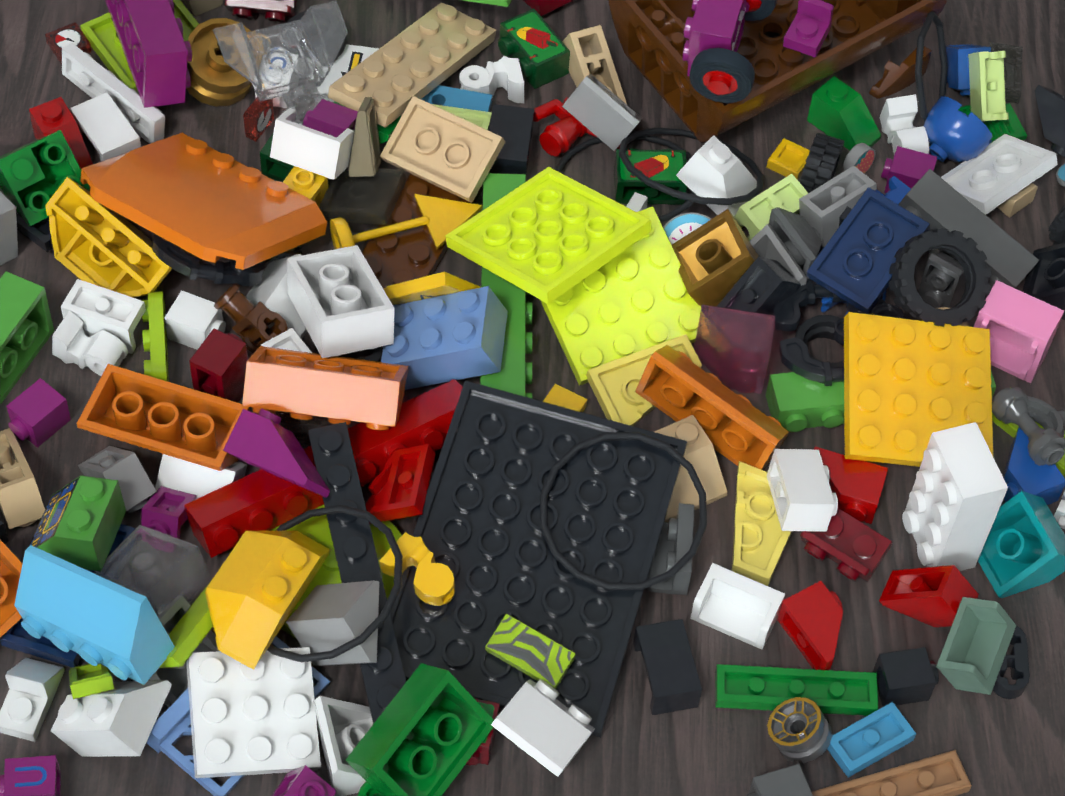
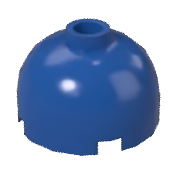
[924,96,993,163]

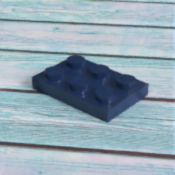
[807,187,930,314]

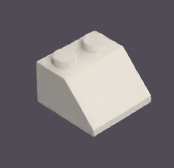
[491,679,595,777]
[51,680,172,757]

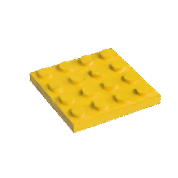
[844,312,993,467]

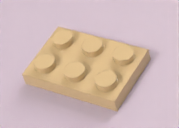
[380,96,505,203]

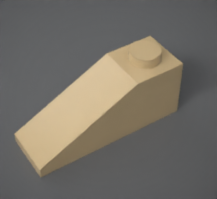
[562,25,627,104]
[0,428,45,529]

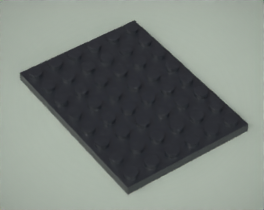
[390,381,687,738]

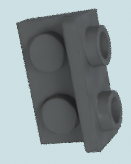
[648,503,694,595]

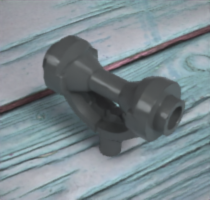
[992,387,1065,466]

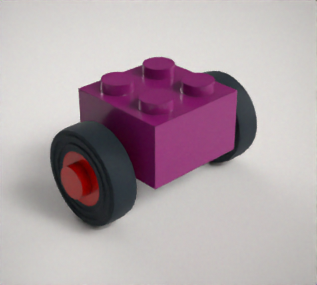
[683,0,777,103]

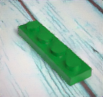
[715,664,878,716]

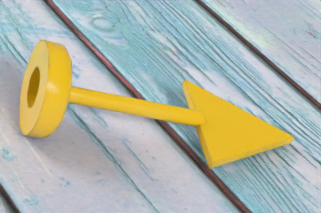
[330,194,483,249]

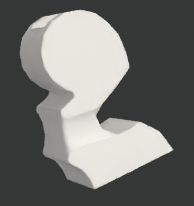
[459,56,524,104]
[879,94,929,155]
[52,310,128,376]

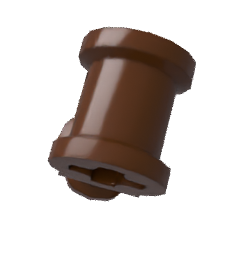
[213,283,288,353]

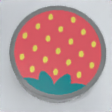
[843,143,876,174]

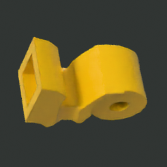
[379,532,455,606]

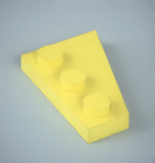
[586,334,702,426]
[732,461,792,586]

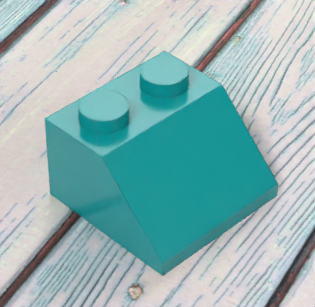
[978,491,1065,598]

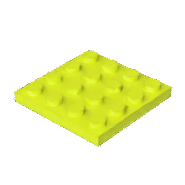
[445,167,652,304]
[540,206,712,386]

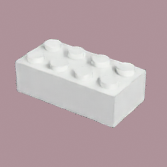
[902,422,1008,571]

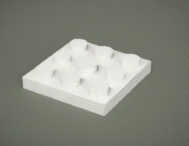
[186,647,321,778]

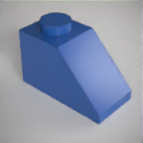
[939,44,991,95]
[1003,427,1065,505]

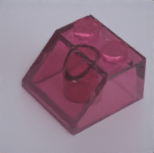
[694,305,775,394]

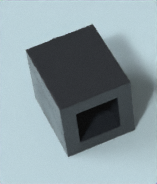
[873,647,939,707]

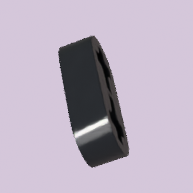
[993,626,1030,699]

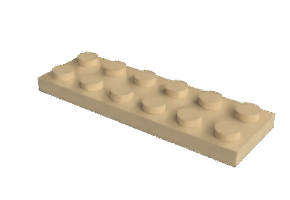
[328,2,496,128]

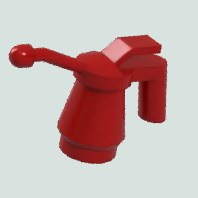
[533,97,621,156]

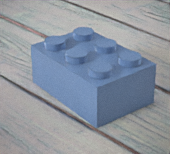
[381,286,508,390]

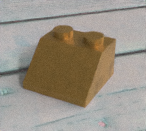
[672,209,758,317]

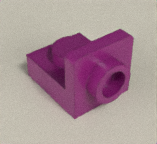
[783,0,834,57]
[141,486,197,550]
[271,765,336,796]

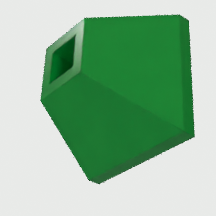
[0,130,90,226]

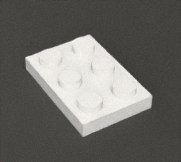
[941,134,1058,215]

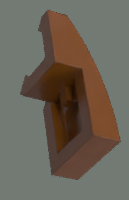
[869,46,932,99]

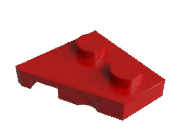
[365,444,436,524]

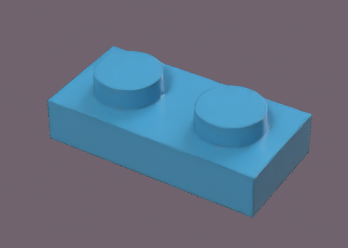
[827,702,916,778]

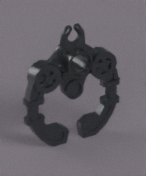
[152,234,302,286]
[773,281,914,386]

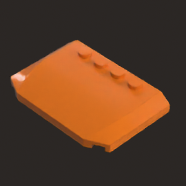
[80,133,327,270]

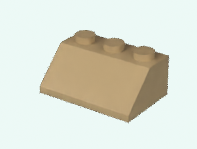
[654,415,727,522]

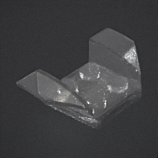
[213,1,348,101]

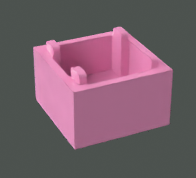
[974,280,1064,383]

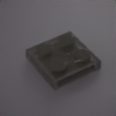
[319,167,407,225]

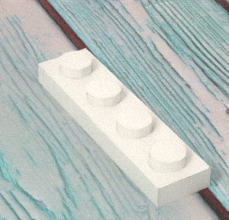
[62,43,165,144]

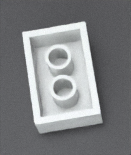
[287,245,394,358]

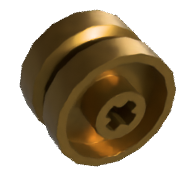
[186,18,262,107]

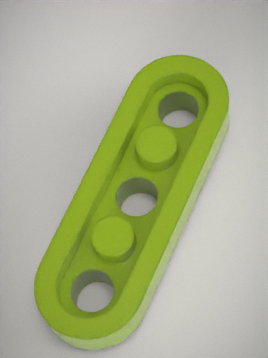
[142,291,169,382]

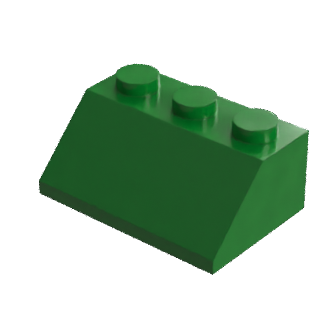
[346,663,494,796]

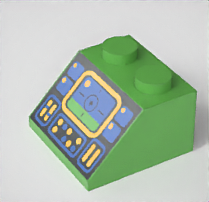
[29,476,126,571]

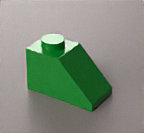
[807,76,881,151]

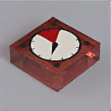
[45,22,92,64]
[243,92,274,142]

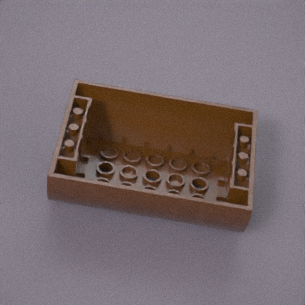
[608,0,947,142]

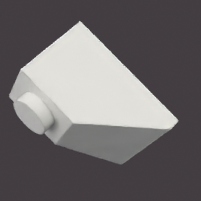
[676,135,757,216]

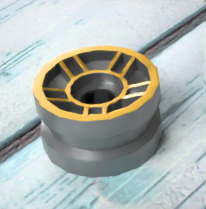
[767,697,832,763]

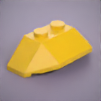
[45,177,172,298]
[205,531,331,670]

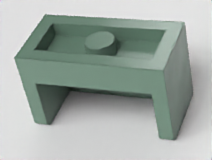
[936,597,1016,695]

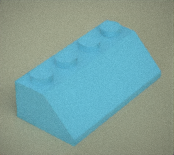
[14,545,175,685]

